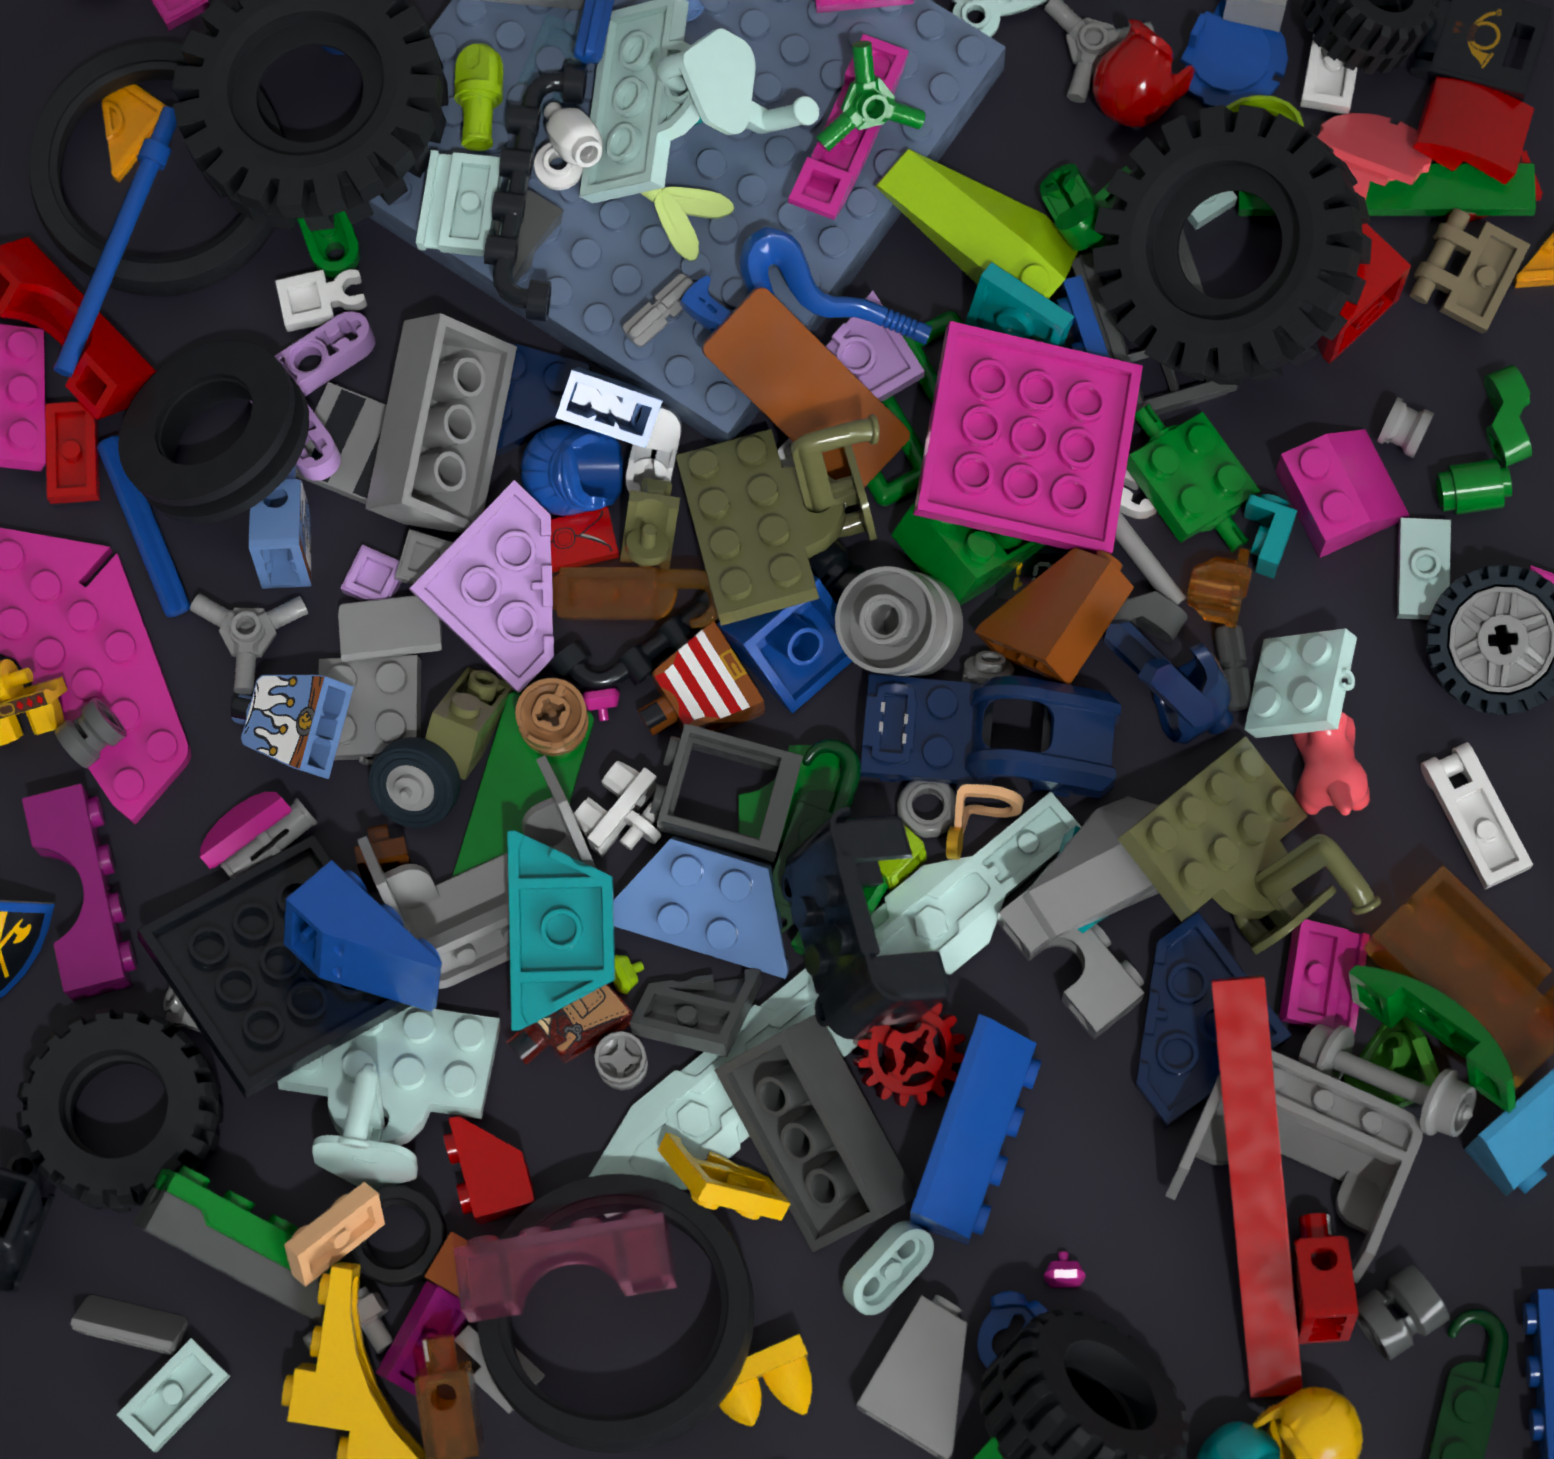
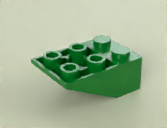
[891,502,1045,606]

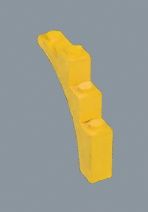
[282,1261,436,1459]

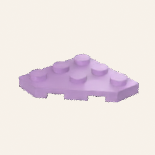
[409,480,554,694]

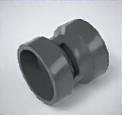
[55,697,127,768]

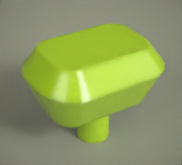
[612,955,644,994]

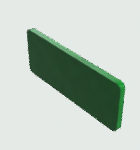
[452,692,594,878]

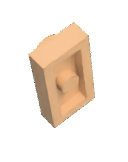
[284,1181,385,1287]

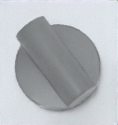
[962,651,1014,684]

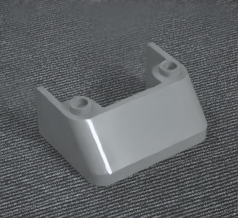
[357,756,597,989]
[1165,1050,1423,1283]

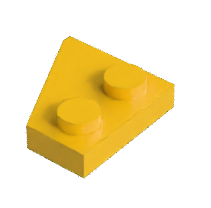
[657,1132,791,1221]

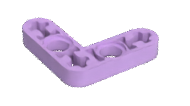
[249,311,376,481]

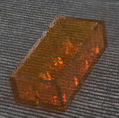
[1363,865,1554,1091]

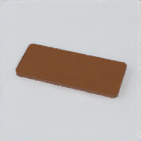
[702,287,910,487]

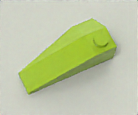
[875,149,1078,299]

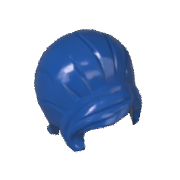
[520,424,623,516]

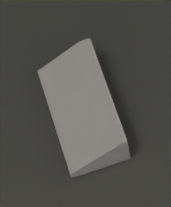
[338,595,442,662]
[70,1295,188,1356]

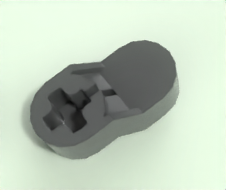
[1113,591,1188,643]

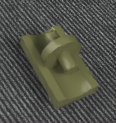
[620,478,680,569]

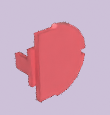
[1317,113,1432,201]

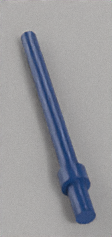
[53,106,177,377]

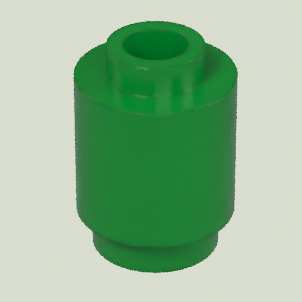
[1436,458,1512,515]

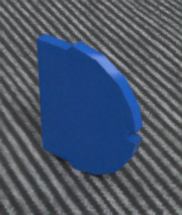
[1180,0,1288,108]

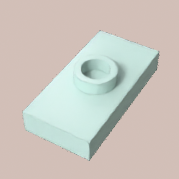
[1397,518,1451,620]

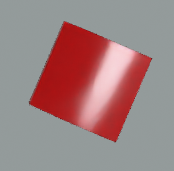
[1412,77,1534,185]

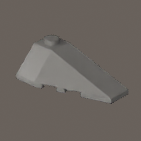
[1023,796,1159,941]

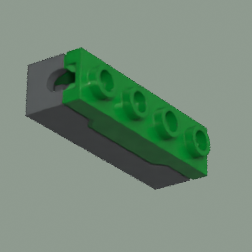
[132,1166,339,1324]

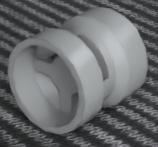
[594,1031,648,1091]

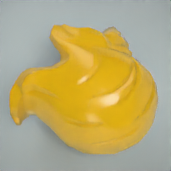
[1253,1387,1363,1459]

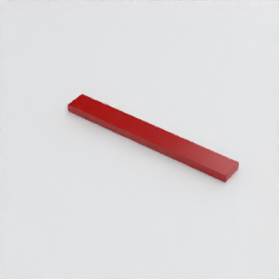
[1212,975,1303,1398]

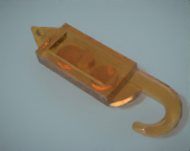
[552,567,718,628]

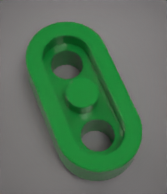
[297,211,360,278]

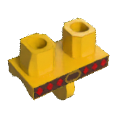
[0,659,68,746]

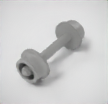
[1298,1024,1476,1137]

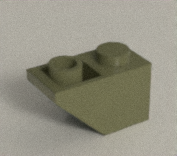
[425,667,513,780]

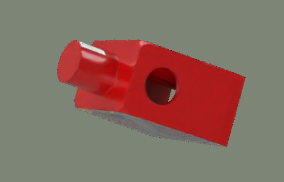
[1290,1213,1359,1344]

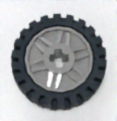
[1426,565,1554,715]

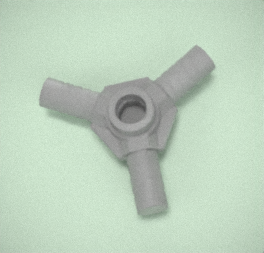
[1044,0,1154,103]
[190,593,308,695]

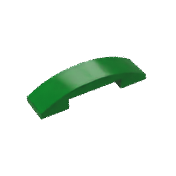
[1349,965,1516,1113]

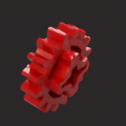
[852,1002,965,1107]

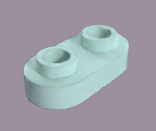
[843,1221,934,1315]

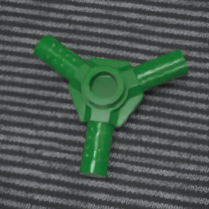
[815,41,925,152]

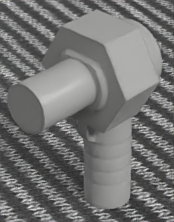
[303,1287,394,1354]

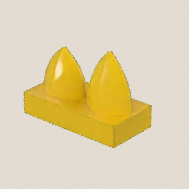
[719,1334,812,1427]

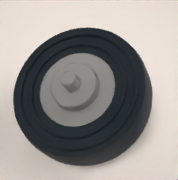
[369,737,461,828]

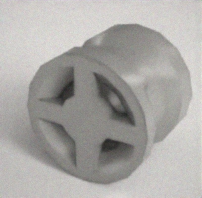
[1377,397,1434,458]

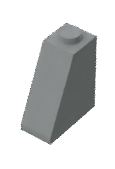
[857,1295,967,1459]

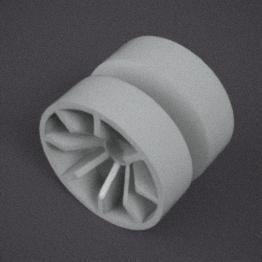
[835,566,963,678]

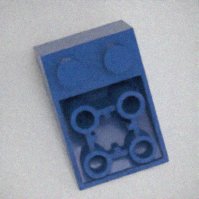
[284,860,442,1012]

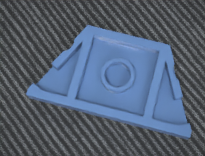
[614,836,790,979]

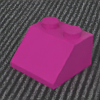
[1275,429,1410,558]

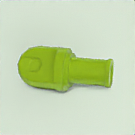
[454,43,504,151]

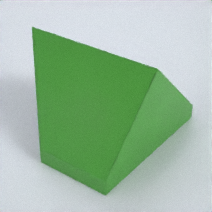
[1343,1016,1440,1108]

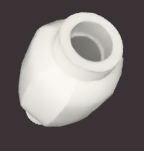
[544,102,603,167]

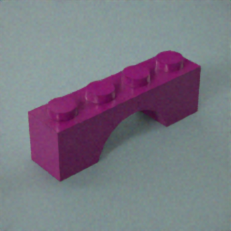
[22,783,137,1001]

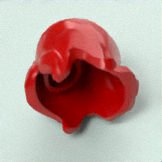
[1093,19,1196,127]

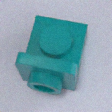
[1244,494,1298,579]

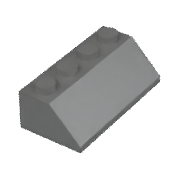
[365,313,517,534]

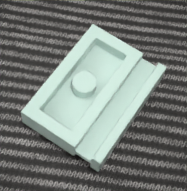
[416,150,502,257]

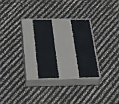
[295,382,387,504]

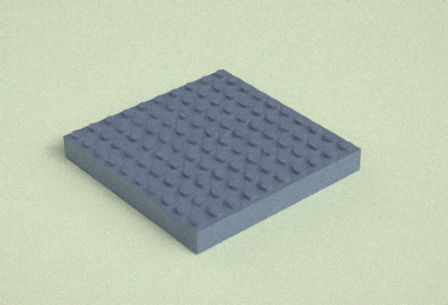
[369,0,1006,444]

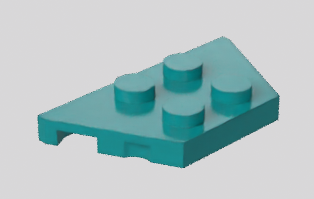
[507,831,615,1031]

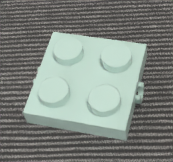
[1244,628,1357,738]

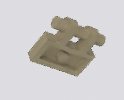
[1409,208,1530,334]

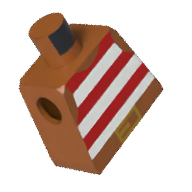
[637,621,765,736]

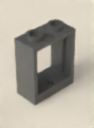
[650,724,803,862]

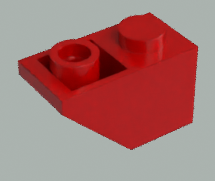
[443,1116,536,1225]

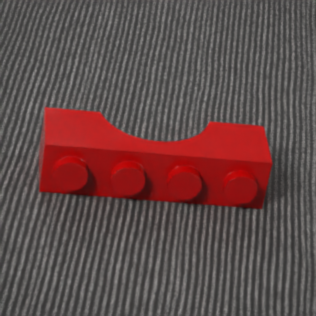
[0,237,156,420]

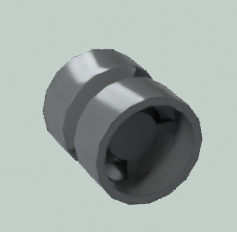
[1356,1264,1450,1362]

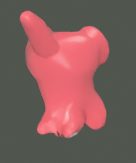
[1292,712,1370,816]

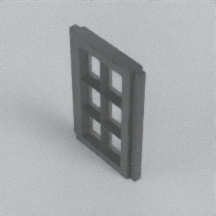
[1071,229,1238,422]

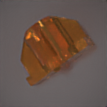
[1186,548,1252,628]

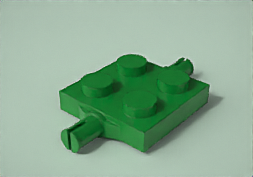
[1126,404,1261,553]

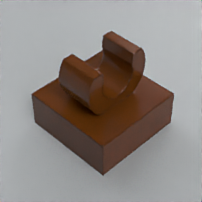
[354,824,412,890]

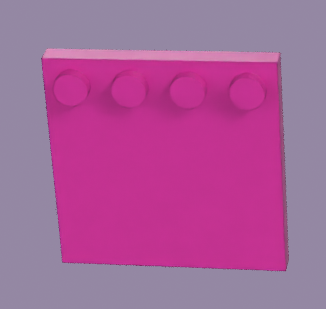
[913,321,1143,555]

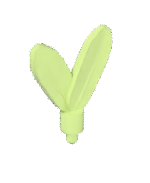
[640,186,734,261]

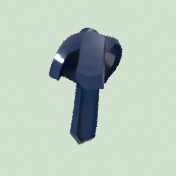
[1104,620,1234,744]

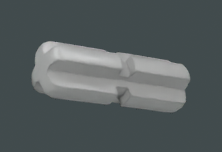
[622,274,694,348]

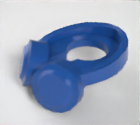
[977,1291,1049,1369]

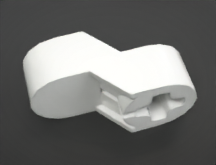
[626,406,682,493]

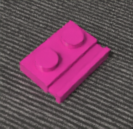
[1279,919,1370,1034]

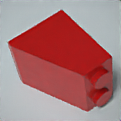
[1280,223,1411,364]

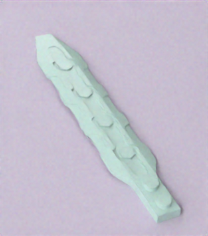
[589,792,1081,1218]

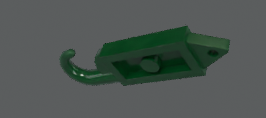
[773,739,861,934]
[1427,1309,1509,1459]

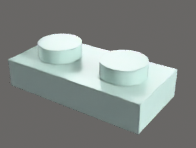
[117,1338,230,1453]

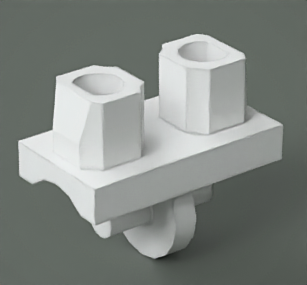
[574,761,661,857]

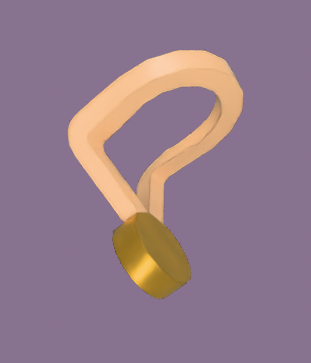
[946,784,1024,860]

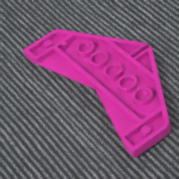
[0,528,191,825]

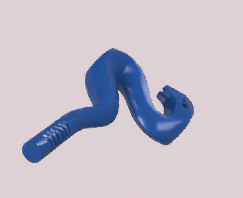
[680,227,932,345]

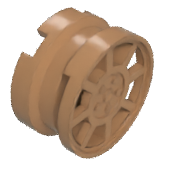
[515,678,589,756]

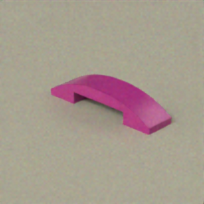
[788,34,909,220]

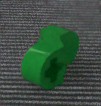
[1040,164,1103,251]
[1484,364,1532,467]

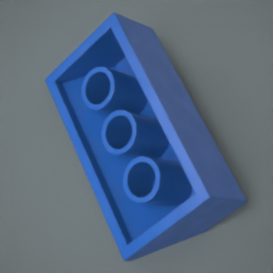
[910,1014,1042,1245]

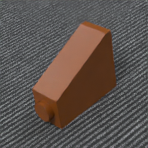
[975,547,1134,685]

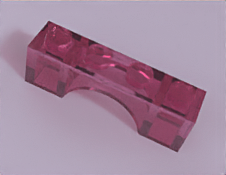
[454,1209,677,1323]

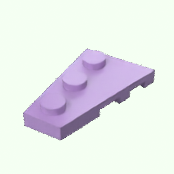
[790,291,925,444]

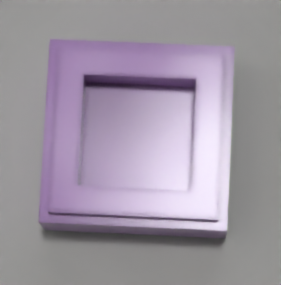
[340,545,402,601]

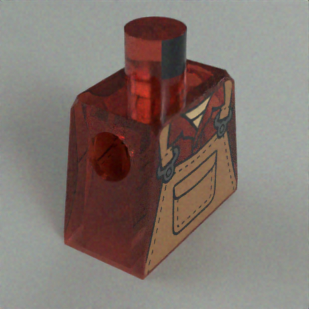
[506,984,633,1065]

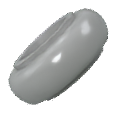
[897,781,956,838]

